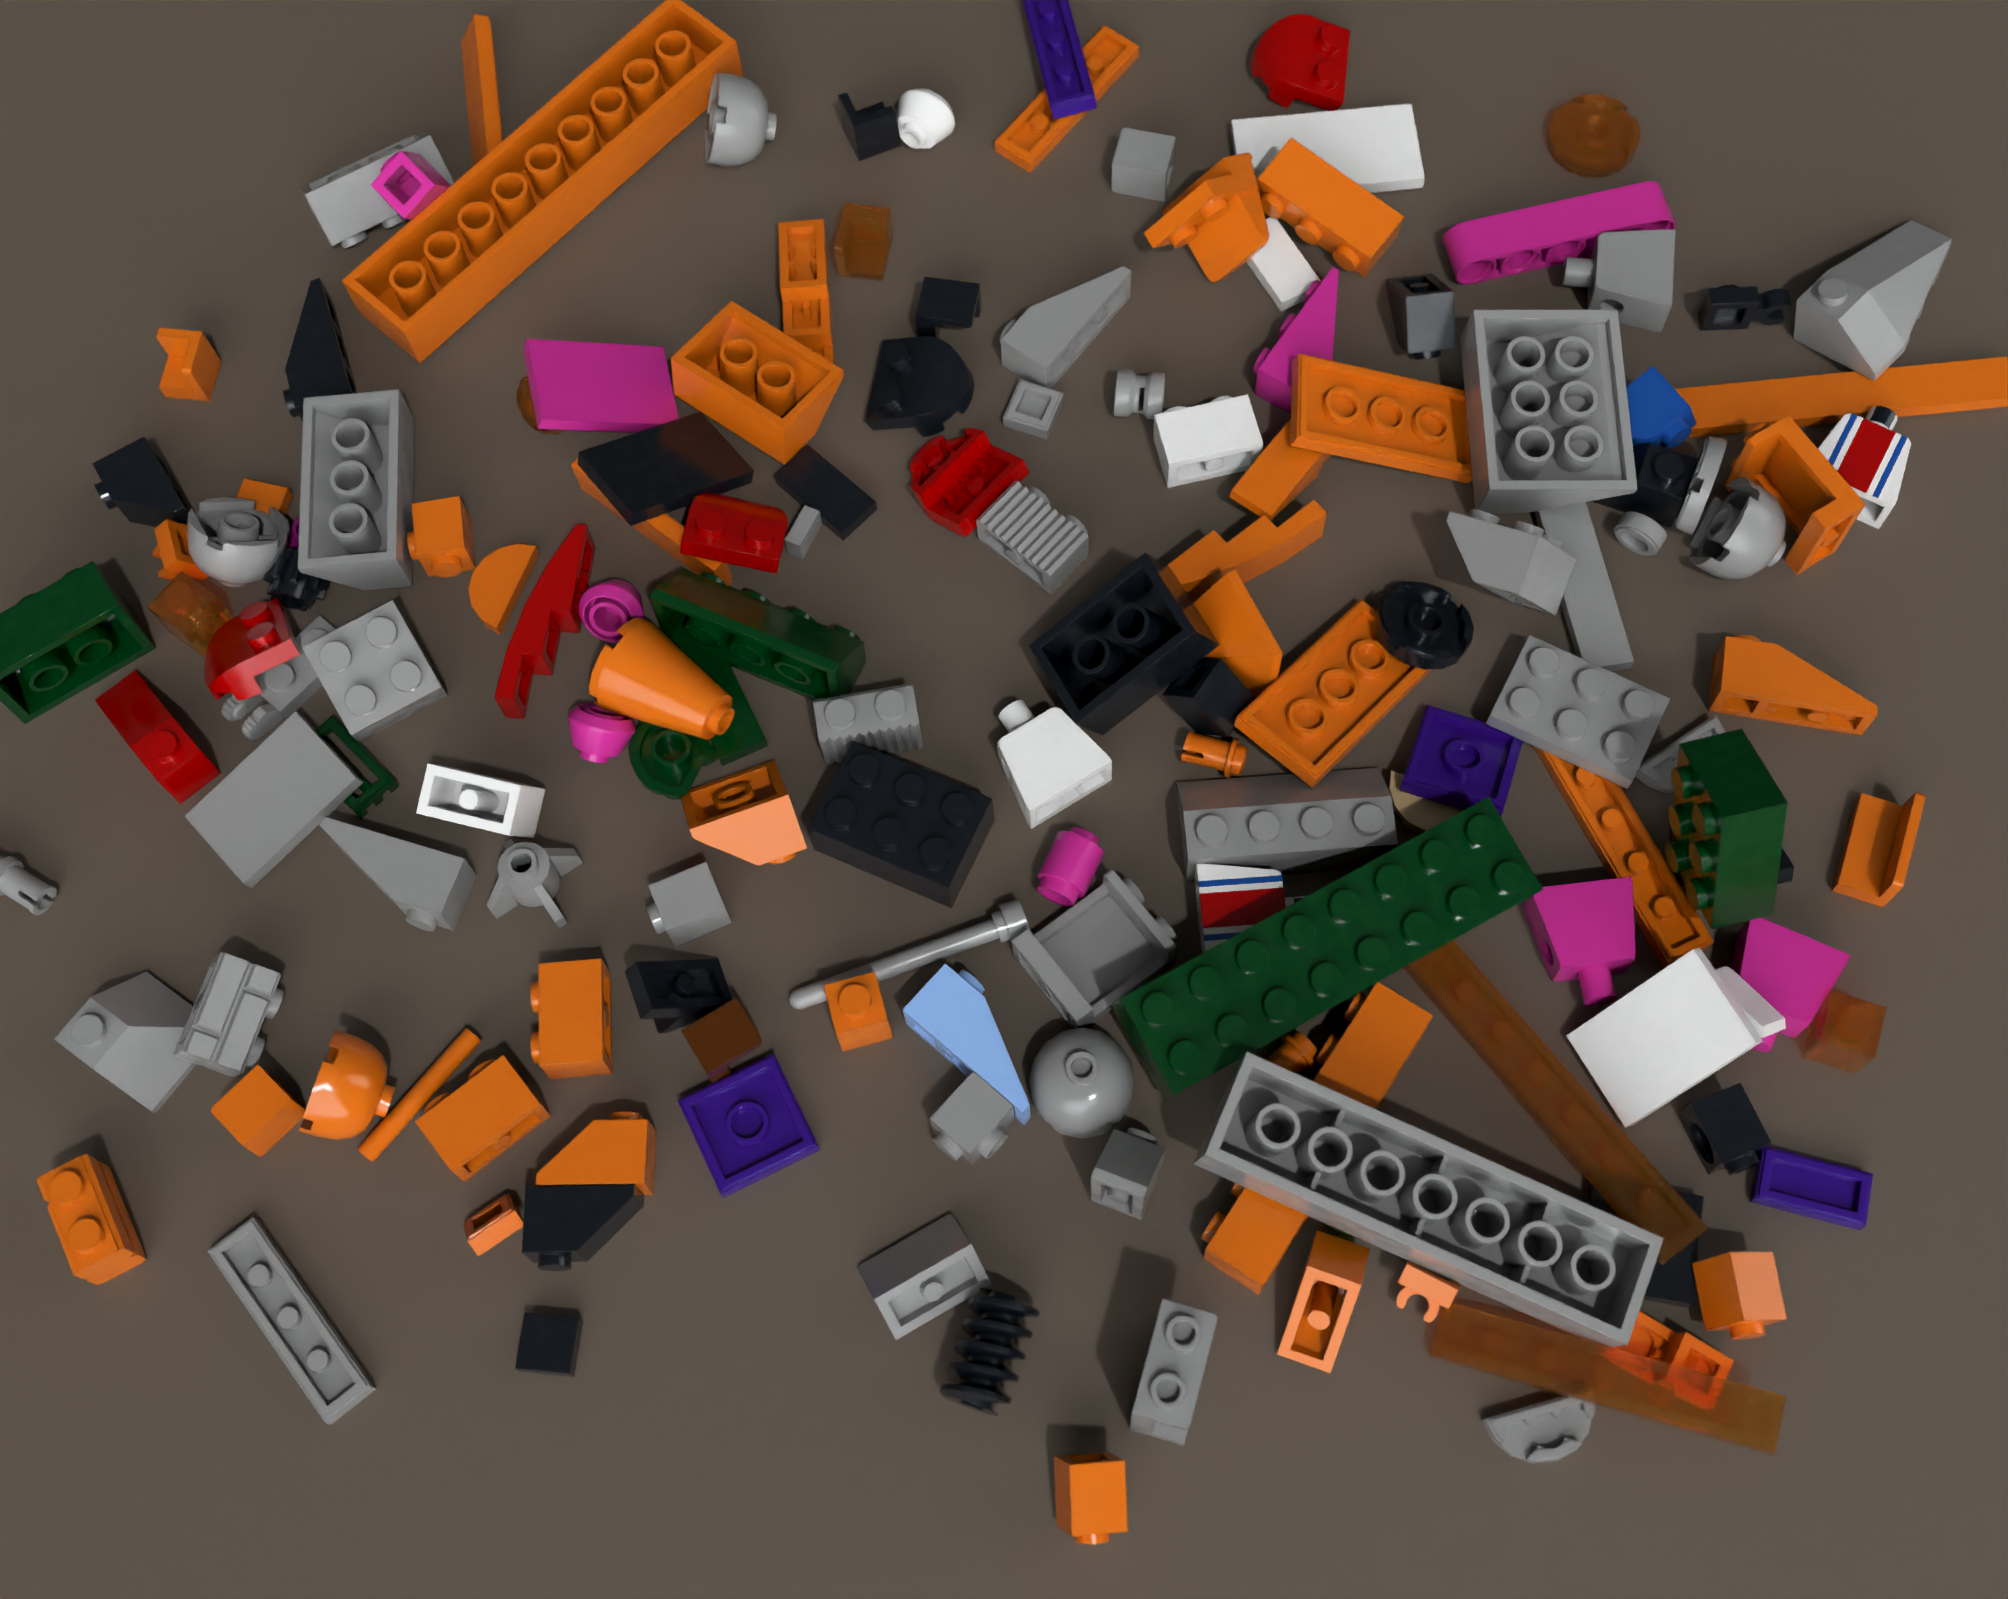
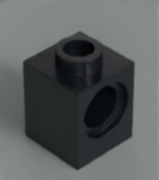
[1678,1083,1772,1176]

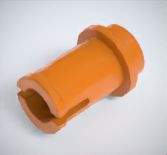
[1181,730,1248,778]
[1266,1031,1319,1074]

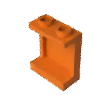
[1724,415,1866,575]

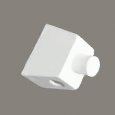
[997,700,1112,829]

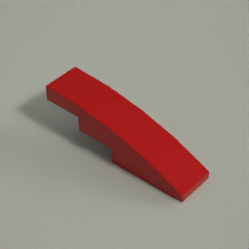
[494,524,596,719]

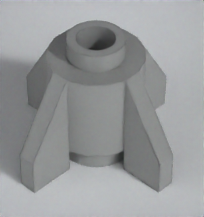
[487,839,583,929]

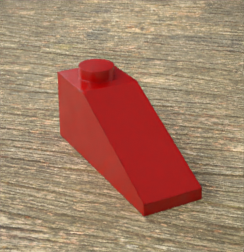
[95,670,221,804]

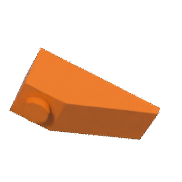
[1708,635,1878,736]

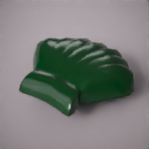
[628,721,718,800]

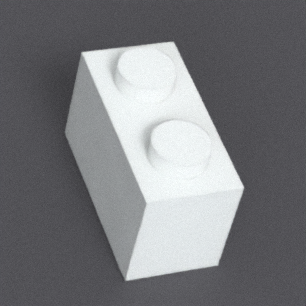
[1153,394,1263,488]
[416,763,545,838]

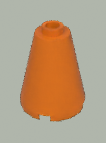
[589,618,735,740]

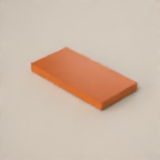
[1290,353,1472,484]
[1234,599,1433,788]

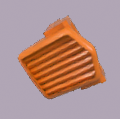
[1144,152,1269,282]

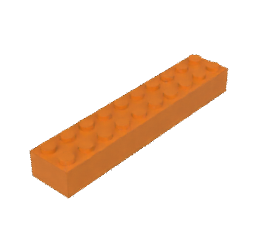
[342,0,744,363]

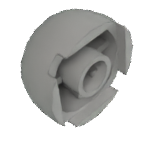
[704,72,777,167]
[1689,477,1786,580]
[186,497,290,587]
[1029,1028,1135,1139]

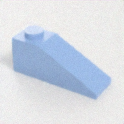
[902,964,1031,1125]

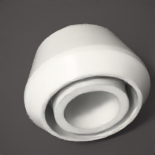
[897,88,955,149]

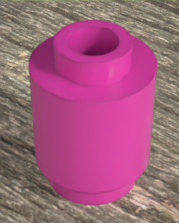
[1036,827,1104,907]

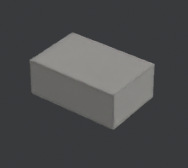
[785,505,823,560]

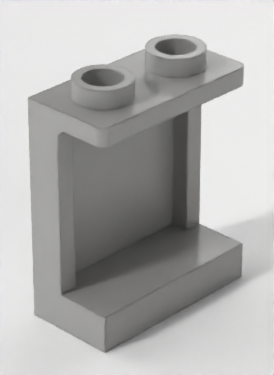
[1012,869,1178,1029]
[1130,1299,1217,1446]

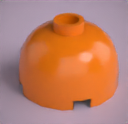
[299,1030,396,1140]

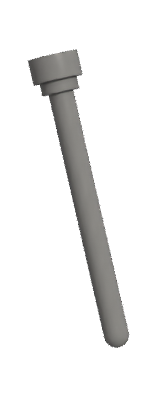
[789,899,1030,1010]

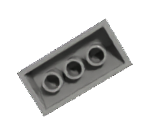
[298,389,415,591]
[1176,767,1398,881]

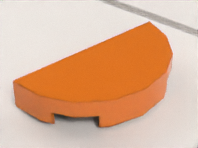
[468,544,540,636]

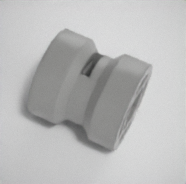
[1114,368,1166,420]

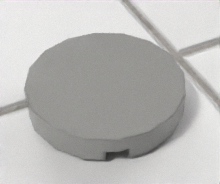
[1674,436,1727,535]

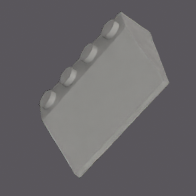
[1460,310,1638,514]

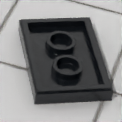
[578,412,754,526]

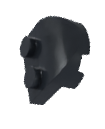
[865,336,974,437]

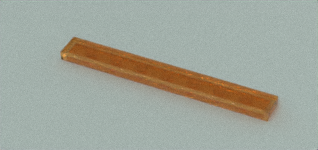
[1404,940,1708,1266]

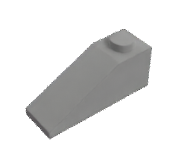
[1000,266,1131,389]
[319,816,477,932]

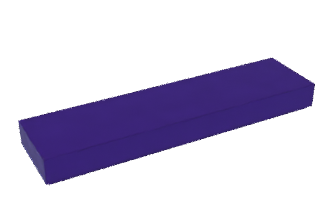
[1022,0,1097,120]

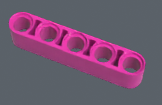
[1442,181,1676,285]

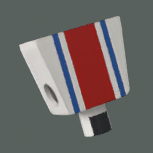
[1818,406,1911,529]
[1194,863,1306,953]

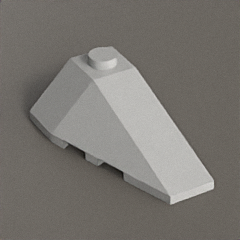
[1793,220,1952,381]

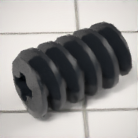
[940,1288,1040,1416]

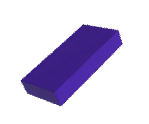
[1750,1147,1873,1230]

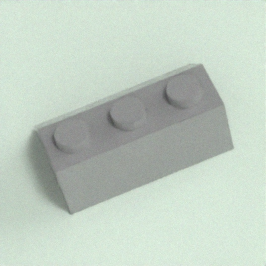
[300,131,454,248]

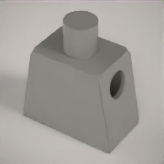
[1561,229,1675,332]

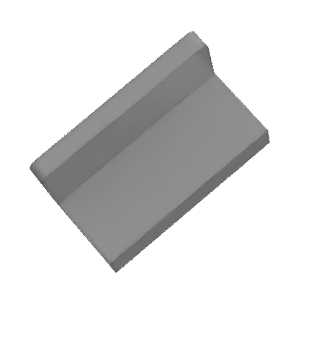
[857,1214,992,1340]

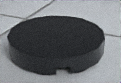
[1373,582,1474,669]

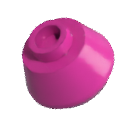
[579,579,645,643]
[568,703,636,763]

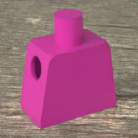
[1522,877,1636,1006]
[1731,918,1850,1052]

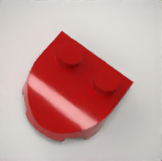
[1251,14,1350,111]
[909,428,1030,538]
[680,493,788,574]
[204,597,300,700]

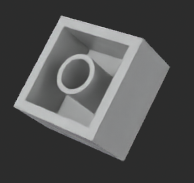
[301,600,448,743]

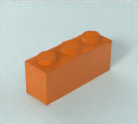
[1257,137,1404,278]

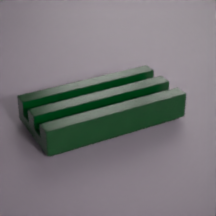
[316,716,399,819]

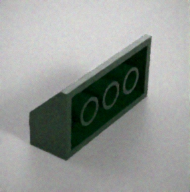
[651,569,866,700]

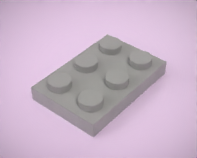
[1486,635,1671,789]

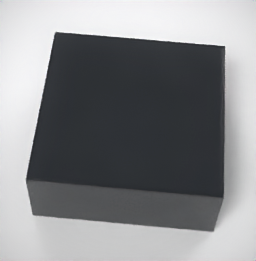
[515,1313,583,1377]

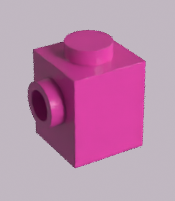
[371,151,451,220]

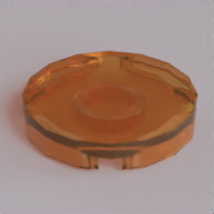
[1546,94,1640,178]

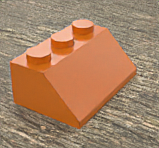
[671,301,844,465]

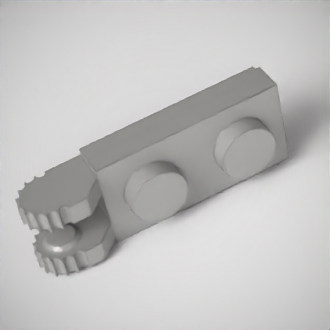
[221,615,336,741]

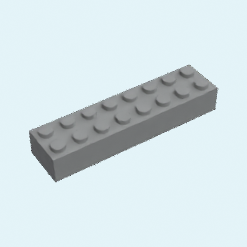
[1194,1052,1664,1349]

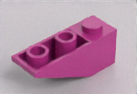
[1253,267,1339,414]

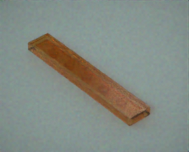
[1430,1303,1787,1456]

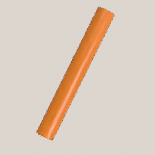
[357,1028,482,1163]

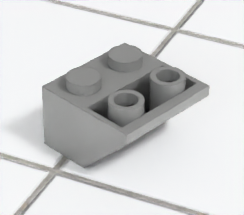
[1446,509,1576,615]

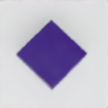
[1399,705,1523,817]
[678,1053,820,1198]

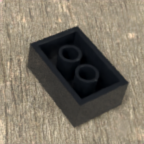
[1029,553,1220,736]
[807,741,994,908]

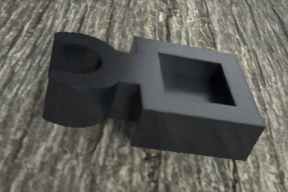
[1698,285,1791,331]

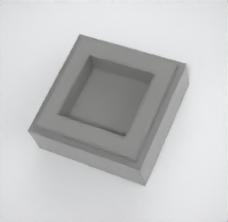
[1003,379,1064,440]

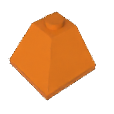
[1193,570,1283,696]
[681,759,807,866]

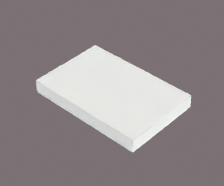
[1566,948,1763,1128]

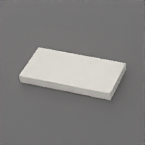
[1231,104,1425,193]

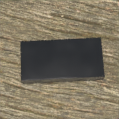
[774,445,877,541]

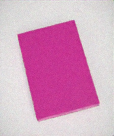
[523,339,679,433]

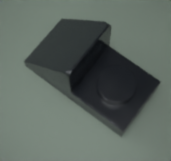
[625,959,733,1033]

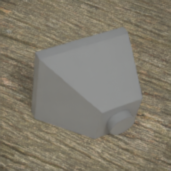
[54,972,197,1114]

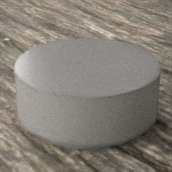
[1614,511,1667,556]

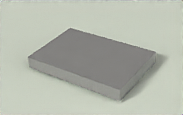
[185,711,363,888]

